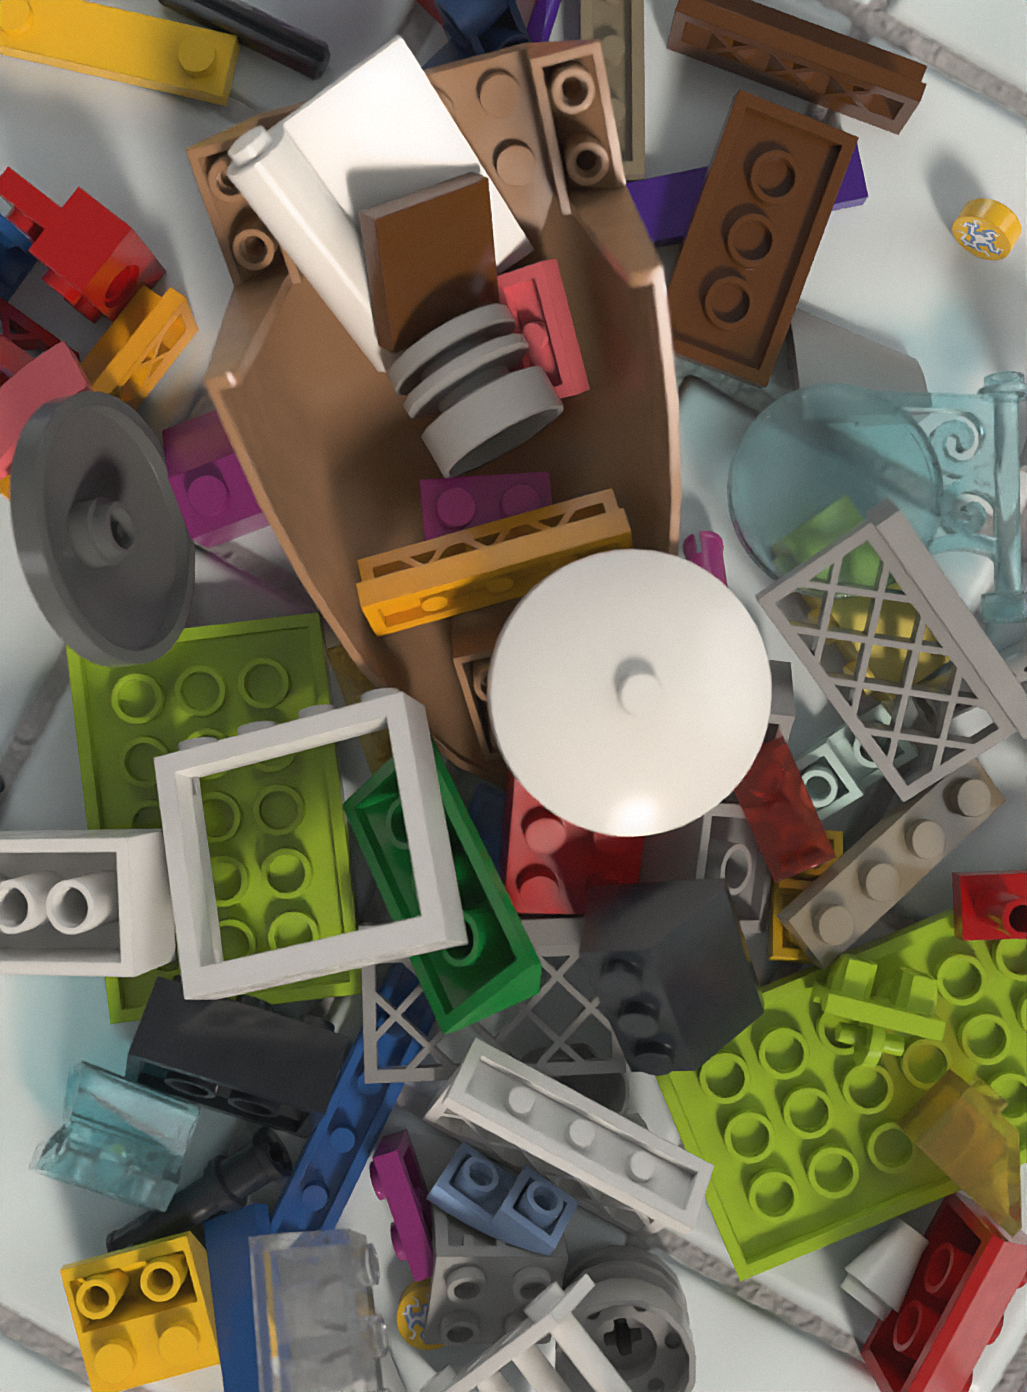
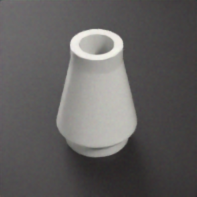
[840,1217,929,1322]

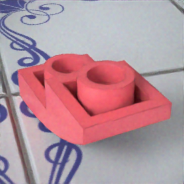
[0,340,94,480]

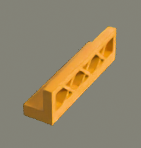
[0,285,199,501]
[356,488,633,637]

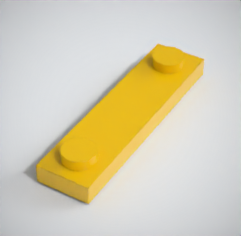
[0,0,241,106]

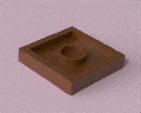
[359,172,499,354]

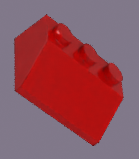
[860,1192,1027,1392]

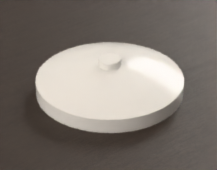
[487,549,772,836]

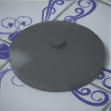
[10,391,195,667]

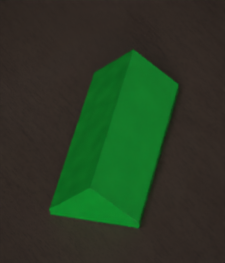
[343,735,542,1034]

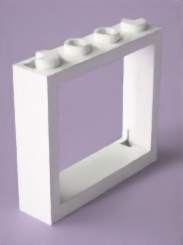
[154,688,468,1000]

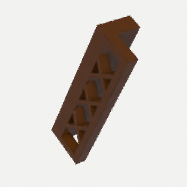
[667,0,927,135]

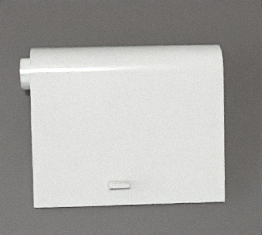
[226,34,534,373]

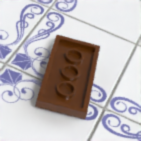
[665,89,859,389]

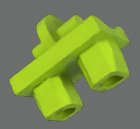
[810,952,947,1069]

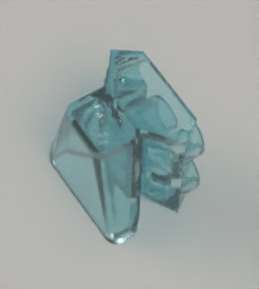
[27,1060,201,1212]

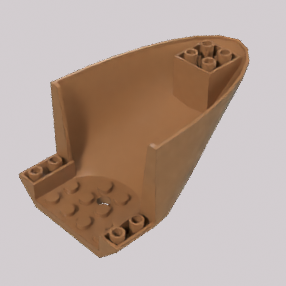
[186,39,682,789]

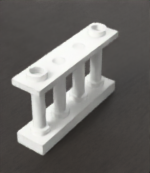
[419,1274,632,1392]

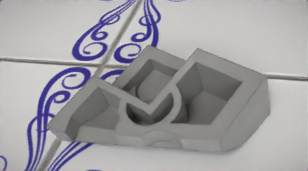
[786,309,931,428]

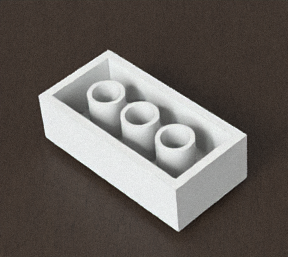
[0,829,176,977]

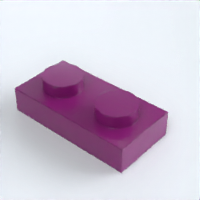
[369,1129,433,1282]

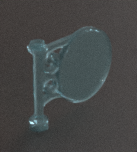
[727,371,1027,624]

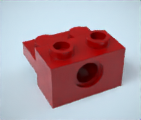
[0,166,166,324]

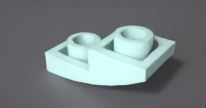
[775,701,918,828]

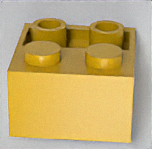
[59,1231,221,1392]

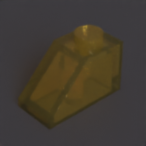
[897,1068,1022,1238]

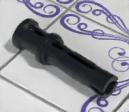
[106,1126,293,1253]

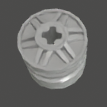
[386,304,564,479]
[555,1245,696,1392]

